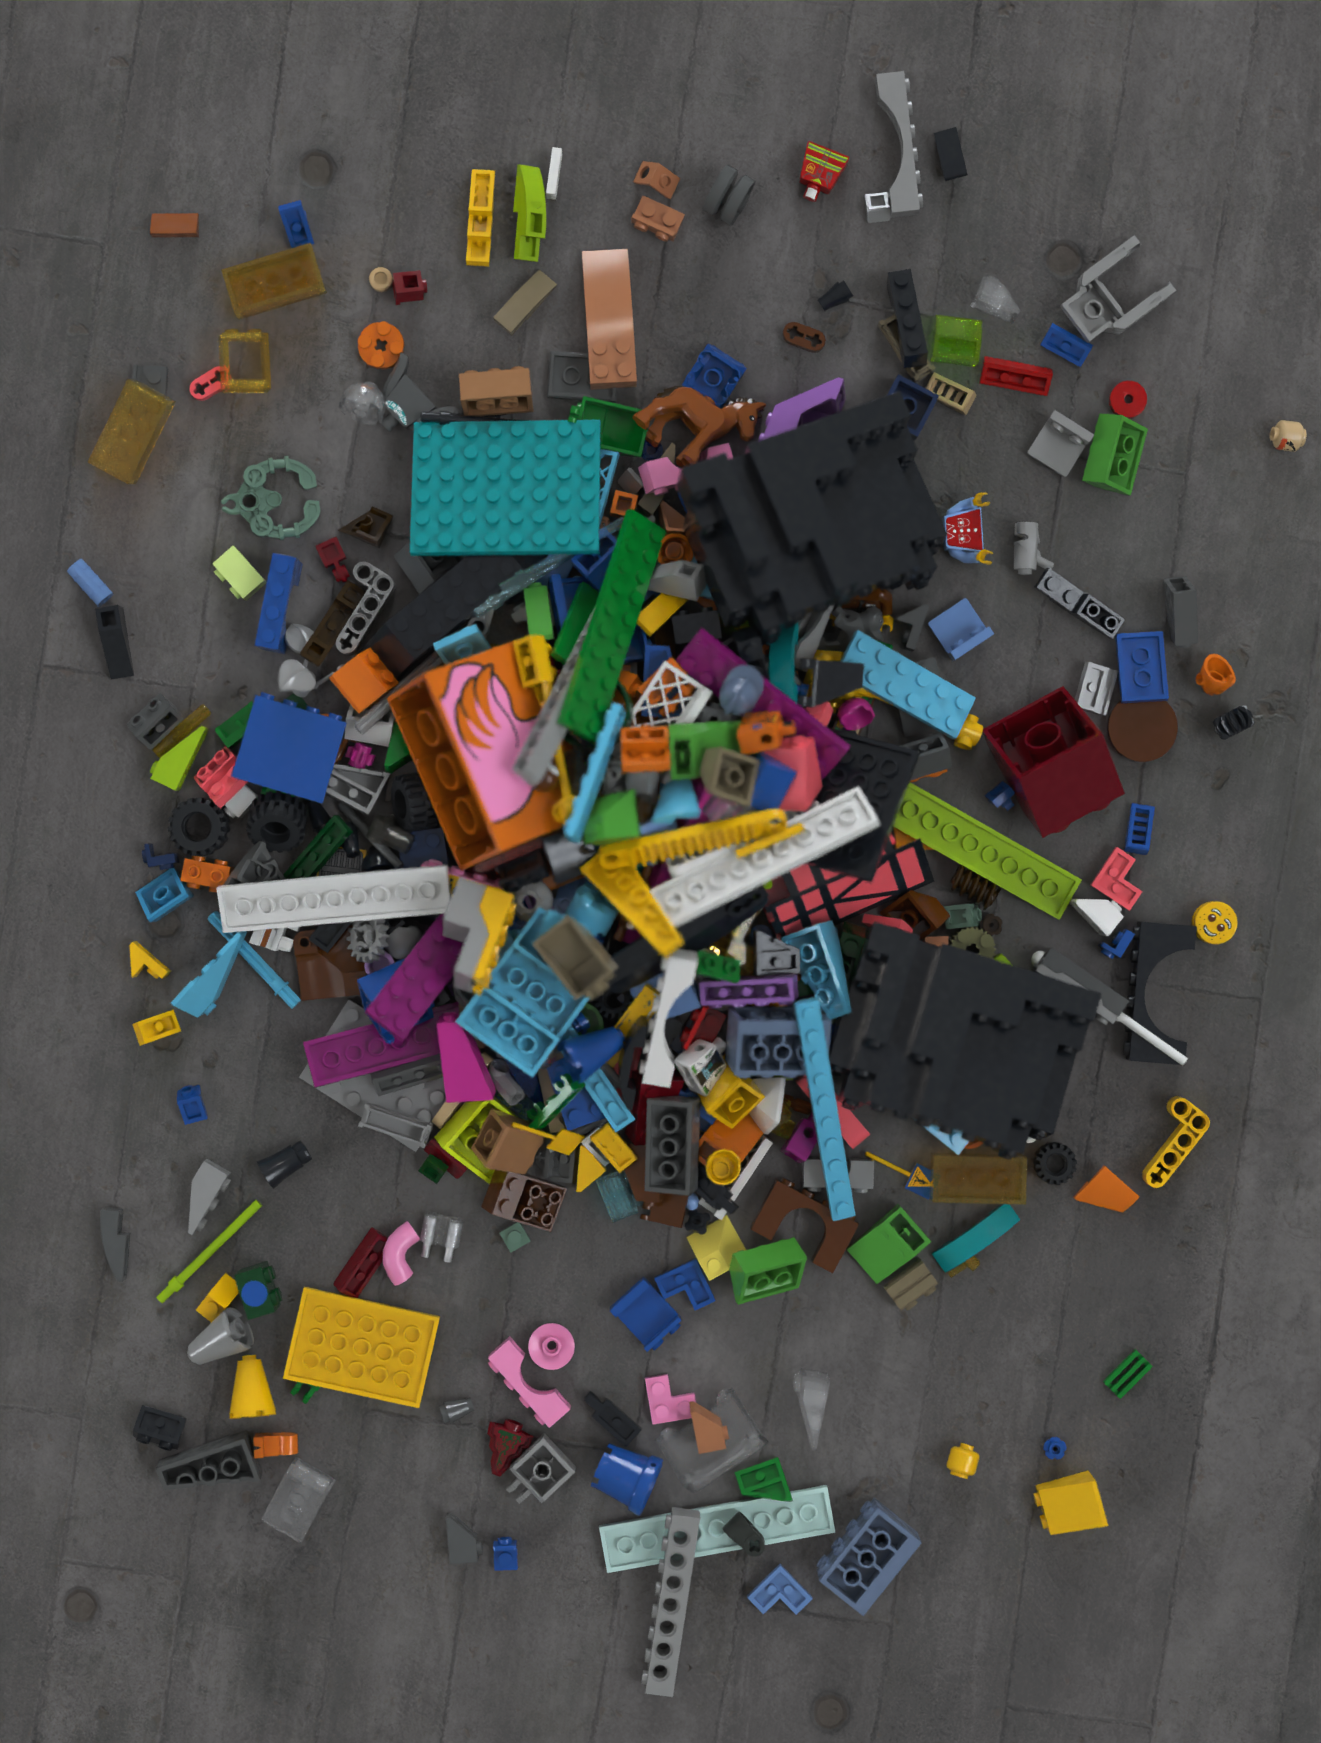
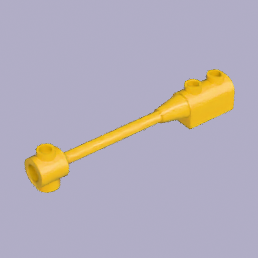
[513,635,578,826]
[803,653,983,750]

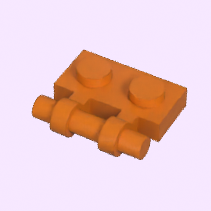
[637,657,697,718]

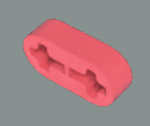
[190,366,232,401]

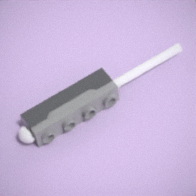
[1031,948,1188,1066]

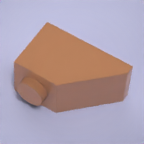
[689,1401,729,1454]

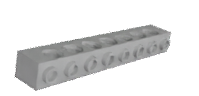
[641,1507,700,1697]

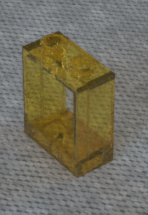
[218,329,271,393]

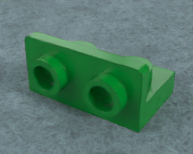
[695,950,740,983]

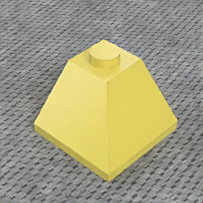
[686,1215,746,1281]

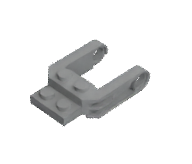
[1060,235,1177,343]

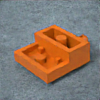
[621,724,670,773]

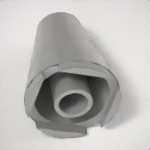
[187,1307,254,1365]

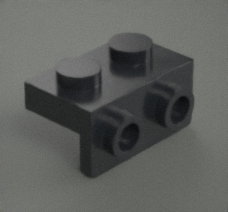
[497,848,550,893]

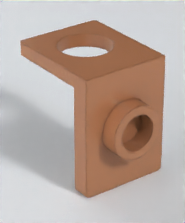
[633,161,680,199]

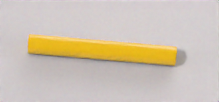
[735,822,805,859]

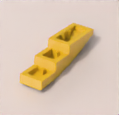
[466,169,495,267]
[637,593,689,636]

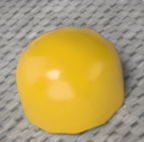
[705,1149,741,1186]

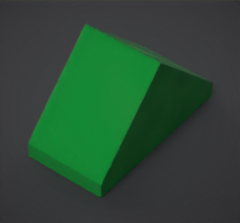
[384,722,413,774]

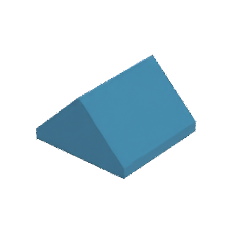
[135,867,194,923]

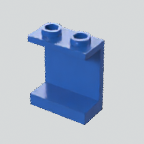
[609,1276,681,1352]

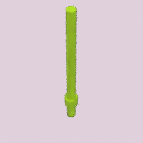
[156,1199,262,1304]

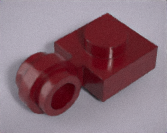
[315,537,350,583]

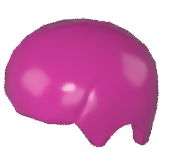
[837,697,875,731]

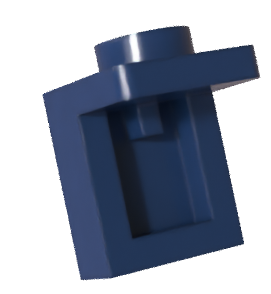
[142,844,179,870]

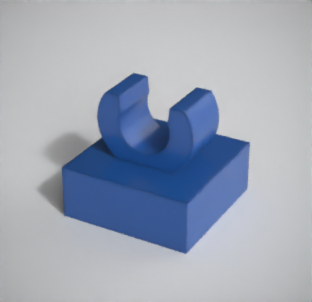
[984,781,1015,811]

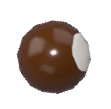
[533,763,560,792]

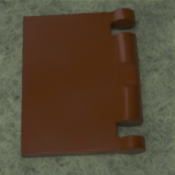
[640,1193,689,1228]

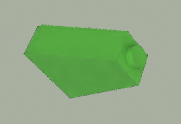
[523,582,555,642]

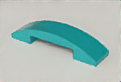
[769,623,799,704]
[931,1200,1020,1273]

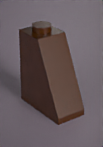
[624,1144,664,1207]

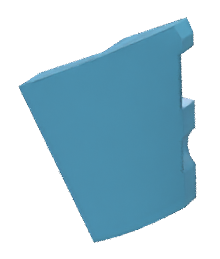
[651,779,700,824]

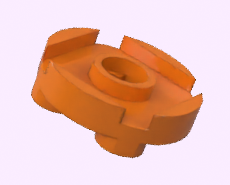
[358,321,404,369]

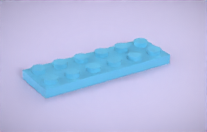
[840,630,976,739]

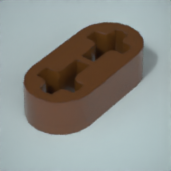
[783,322,826,353]

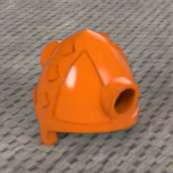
[657,533,693,565]
[1196,654,1236,696]

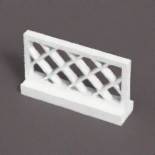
[618,661,713,749]

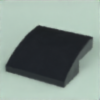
[540,828,596,885]

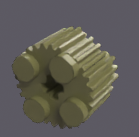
[948,927,996,959]

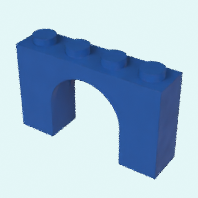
[255,553,303,654]

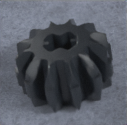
[1213,705,1255,740]

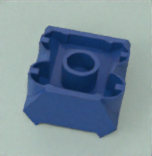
[682,344,747,408]

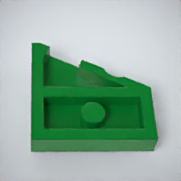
[734,1457,793,1502]

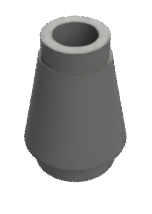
[439,1398,475,1424]

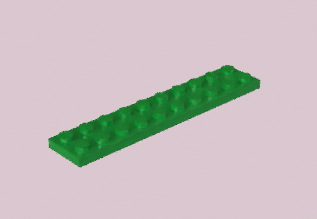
[557,509,666,743]

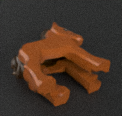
[632,386,766,468]

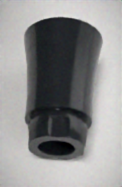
[257,1140,312,1189]

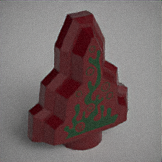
[487,1419,534,1477]

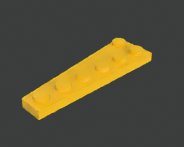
[580,843,684,959]

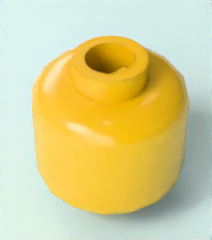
[947,1443,979,1479]

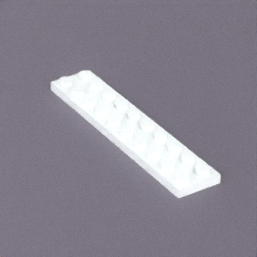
[650,786,880,928]
[216,865,452,933]

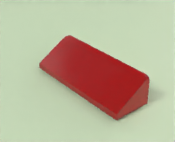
[979,356,1053,396]

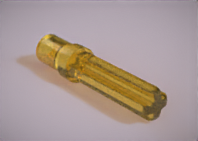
[152,704,211,758]

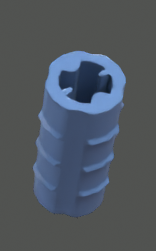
[67,559,113,607]

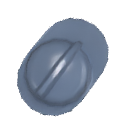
[719,665,764,715]

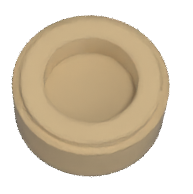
[369,267,392,292]

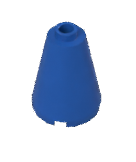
[557,1027,625,1084]

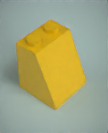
[697,1054,765,1129]
[1033,1471,1108,1535]

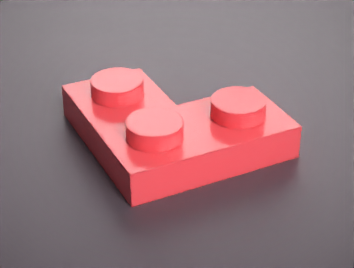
[1090,847,1143,911]

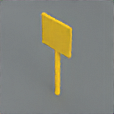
[512,1122,585,1155]

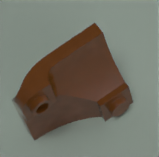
[293,925,368,1001]

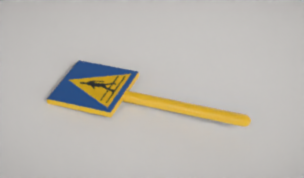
[865,1152,941,1200]

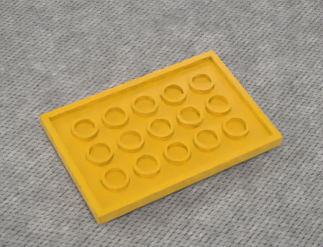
[283,1287,440,1408]

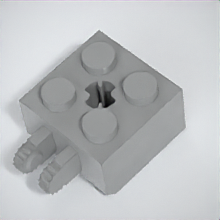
[506,1433,576,1504]

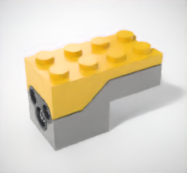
[443,877,516,996]

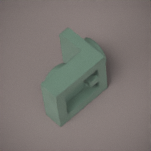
[944,903,982,929]

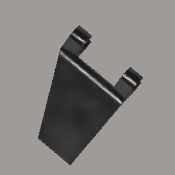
[798,658,864,707]

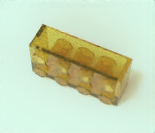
[221,243,327,320]
[87,379,176,484]
[930,1153,1027,1205]

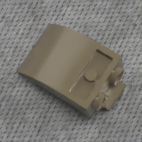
[532,915,619,1001]

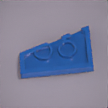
[641,645,685,718]

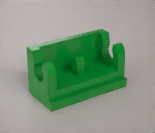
[215,701,254,749]

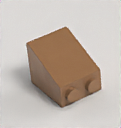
[471,1108,545,1175]

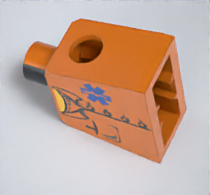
[737,711,796,755]

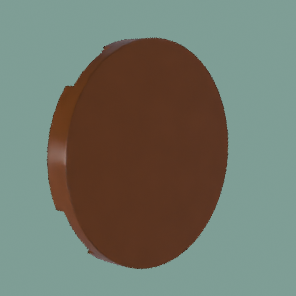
[1108,700,1178,762]

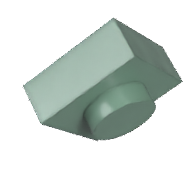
[499,1222,531,1253]

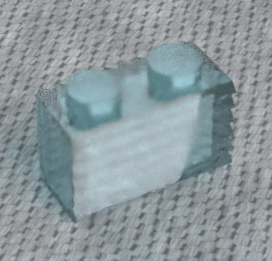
[595,1170,641,1223]

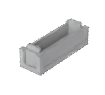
[358,1103,433,1148]

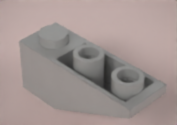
[647,560,706,601]
[188,1159,231,1235]

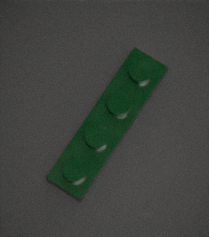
[283,815,353,879]

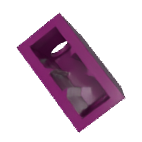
[780,1111,818,1163]

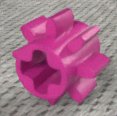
[345,742,376,769]

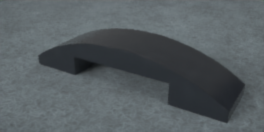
[618,1016,648,1110]

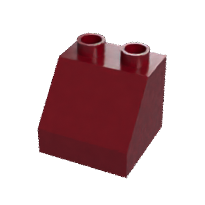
[983,686,1125,838]

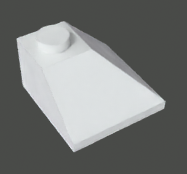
[1069,899,1124,936]
[749,1077,786,1135]

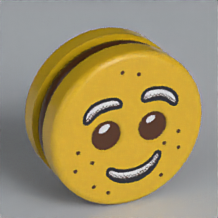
[1192,901,1238,944]

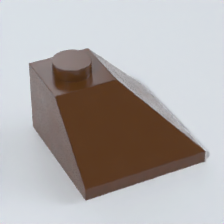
[880,890,950,941]

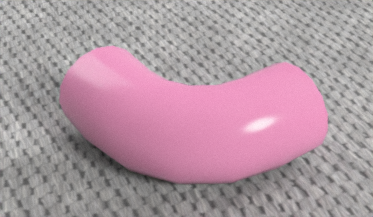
[383,1221,420,1286]

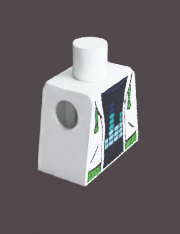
[674,1037,726,1096]

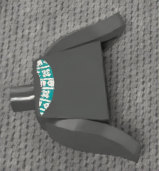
[381,352,460,432]

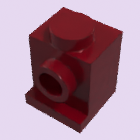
[392,270,427,305]

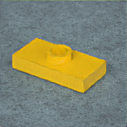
[590,1123,638,1173]

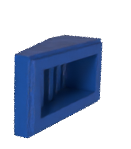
[1124,803,1155,855]

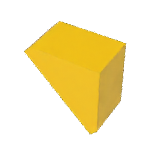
[576,1143,606,1192]

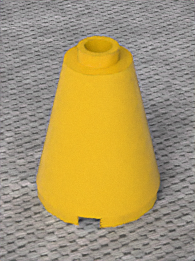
[229,1355,276,1419]

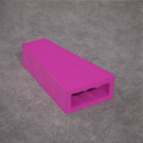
[437,1012,496,1103]

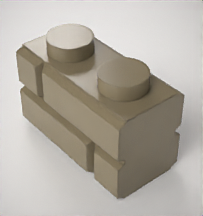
[883,1259,938,1311]

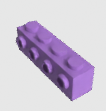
[699,974,798,1008]

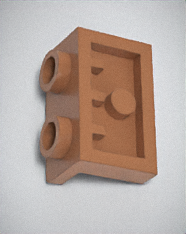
[631,196,685,242]

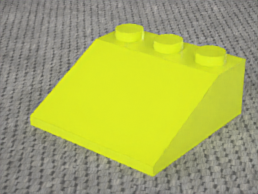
[434,1096,519,1184]

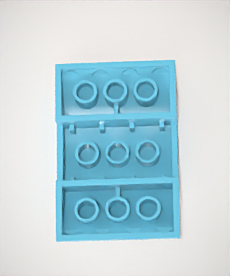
[456,907,590,1078]

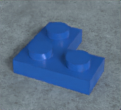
[654,1258,716,1310]

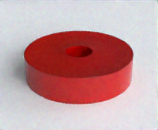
[1109,380,1147,419]

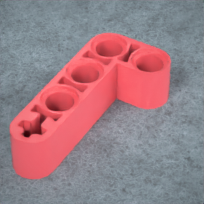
[795,1075,871,1149]

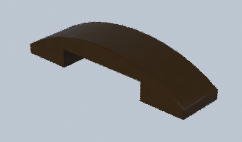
[299,580,366,668]

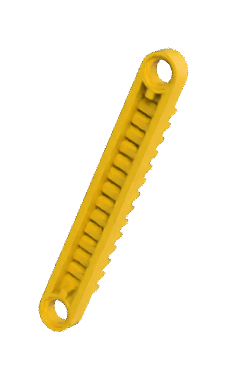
[599,809,787,869]

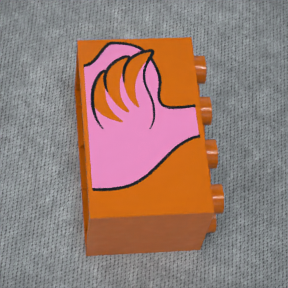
[387,639,581,871]

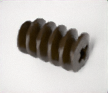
[950,865,1001,911]

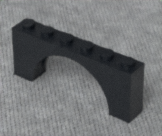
[1123,921,1197,1065]

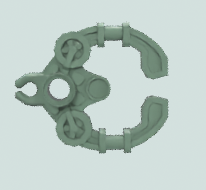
[221,456,321,540]

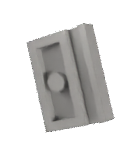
[1075,662,1118,715]

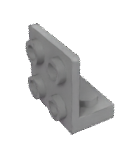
[1027,410,1094,477]

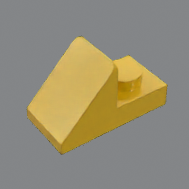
[129,941,171,979]
[132,1009,181,1046]
[196,1273,239,1322]

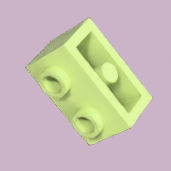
[212,545,267,601]

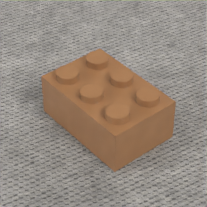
[459,366,534,416]

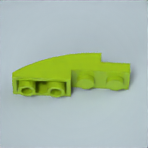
[513,164,546,262]

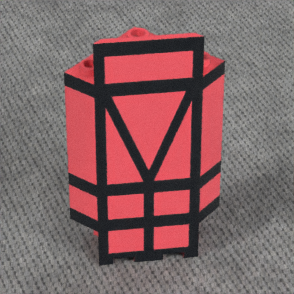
[763,833,935,941]

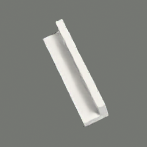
[698,1135,773,1220]

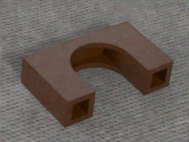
[750,1177,859,1273]

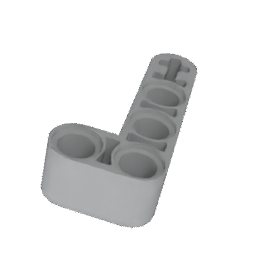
[336,561,396,655]

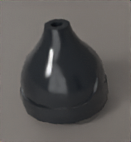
[361,846,395,872]

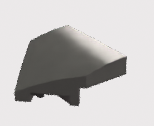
[534,1135,579,1184]

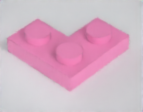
[645,1374,696,1425]

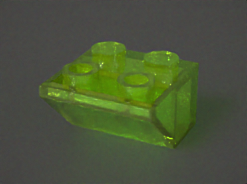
[930,315,982,367]

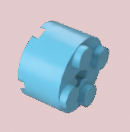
[565,882,619,937]

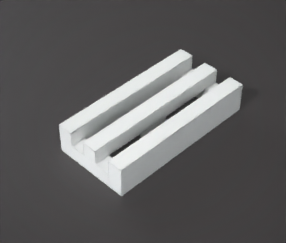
[546,147,562,200]

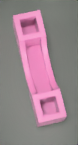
[638,443,733,496]
[488,1336,571,1428]

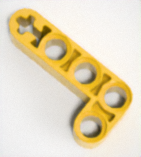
[1142,1096,1210,1188]

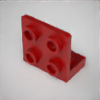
[679,1005,727,1050]

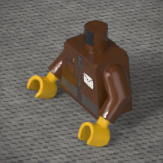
[829,588,894,632]

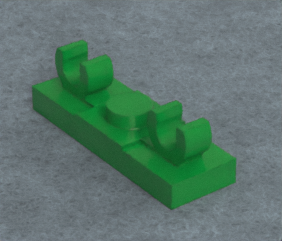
[526,1073,586,1130]

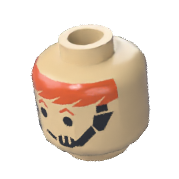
[1270,420,1307,452]

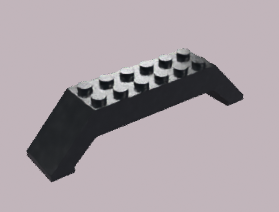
[354,555,548,681]

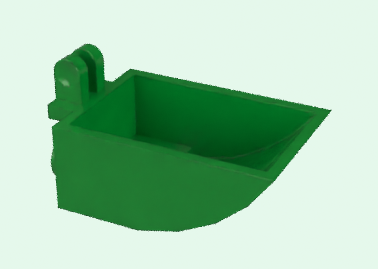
[568,396,648,457]

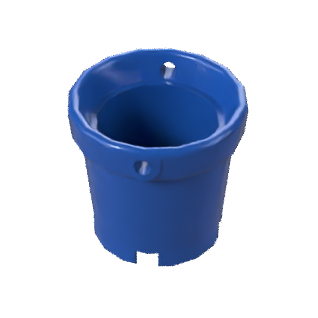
[591,1443,663,1516]

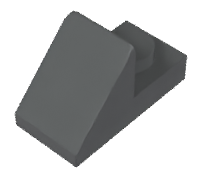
[894,604,929,652]

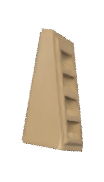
[926,372,976,415]

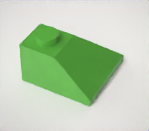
[583,789,640,846]

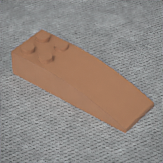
[582,249,637,390]

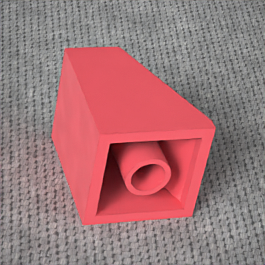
[764,735,823,811]

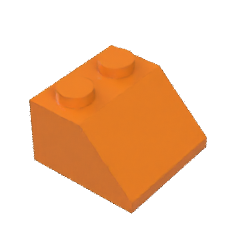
[329,648,399,714]

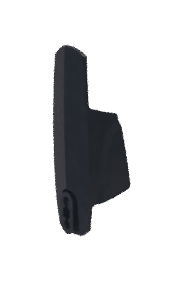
[607,884,769,994]

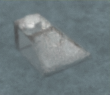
[970,276,1021,324]

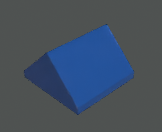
[750,751,797,811]

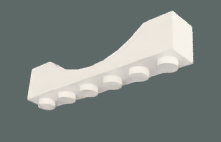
[639,949,698,1088]

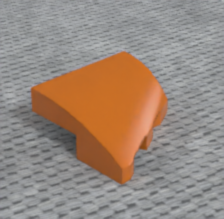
[1073,1165,1140,1213]

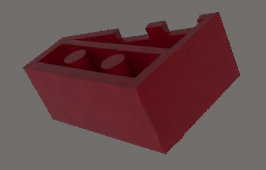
[625,1068,685,1146]

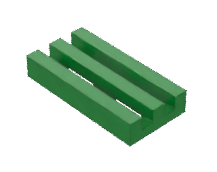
[1103,1349,1153,1399]

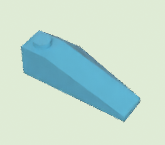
[781,920,852,1020]
[171,931,247,1018]

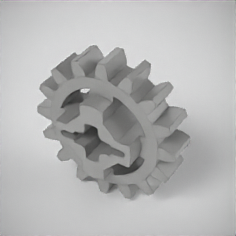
[346,919,390,963]

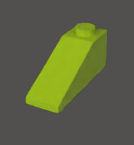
[150,726,209,791]

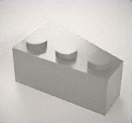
[325,764,390,816]

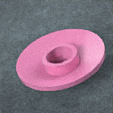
[528,1323,575,1370]

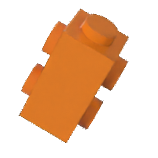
[180,856,234,893]

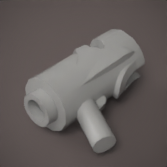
[1014,522,1054,575]

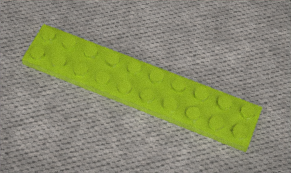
[893,782,1082,920]

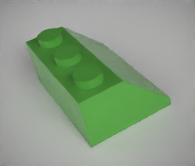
[1082,413,1148,496]
[729,1237,807,1305]

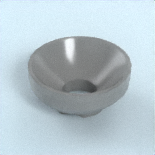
[512,881,553,922]

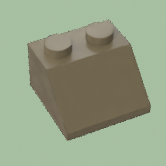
[700,747,760,807]

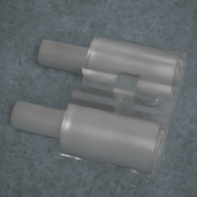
[420,1212,464,1263]

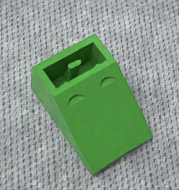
[669,721,742,780]
[846,1204,931,1284]

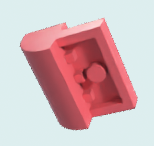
[193,746,247,809]

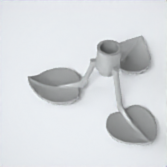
[278,624,345,697]

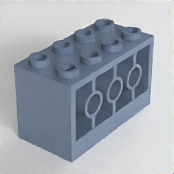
[725,1006,831,1078]
[817,1498,922,1616]

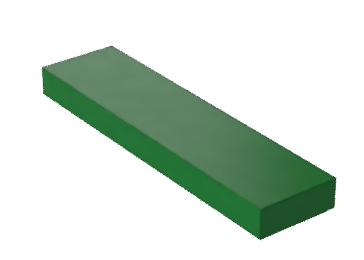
[551,581,599,666]

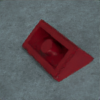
[424,1137,468,1179]

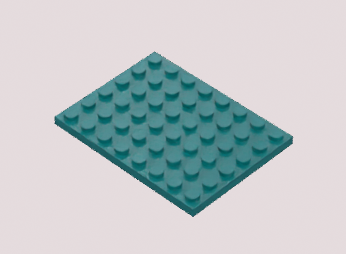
[410,420,601,556]

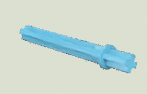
[208,911,301,1009]

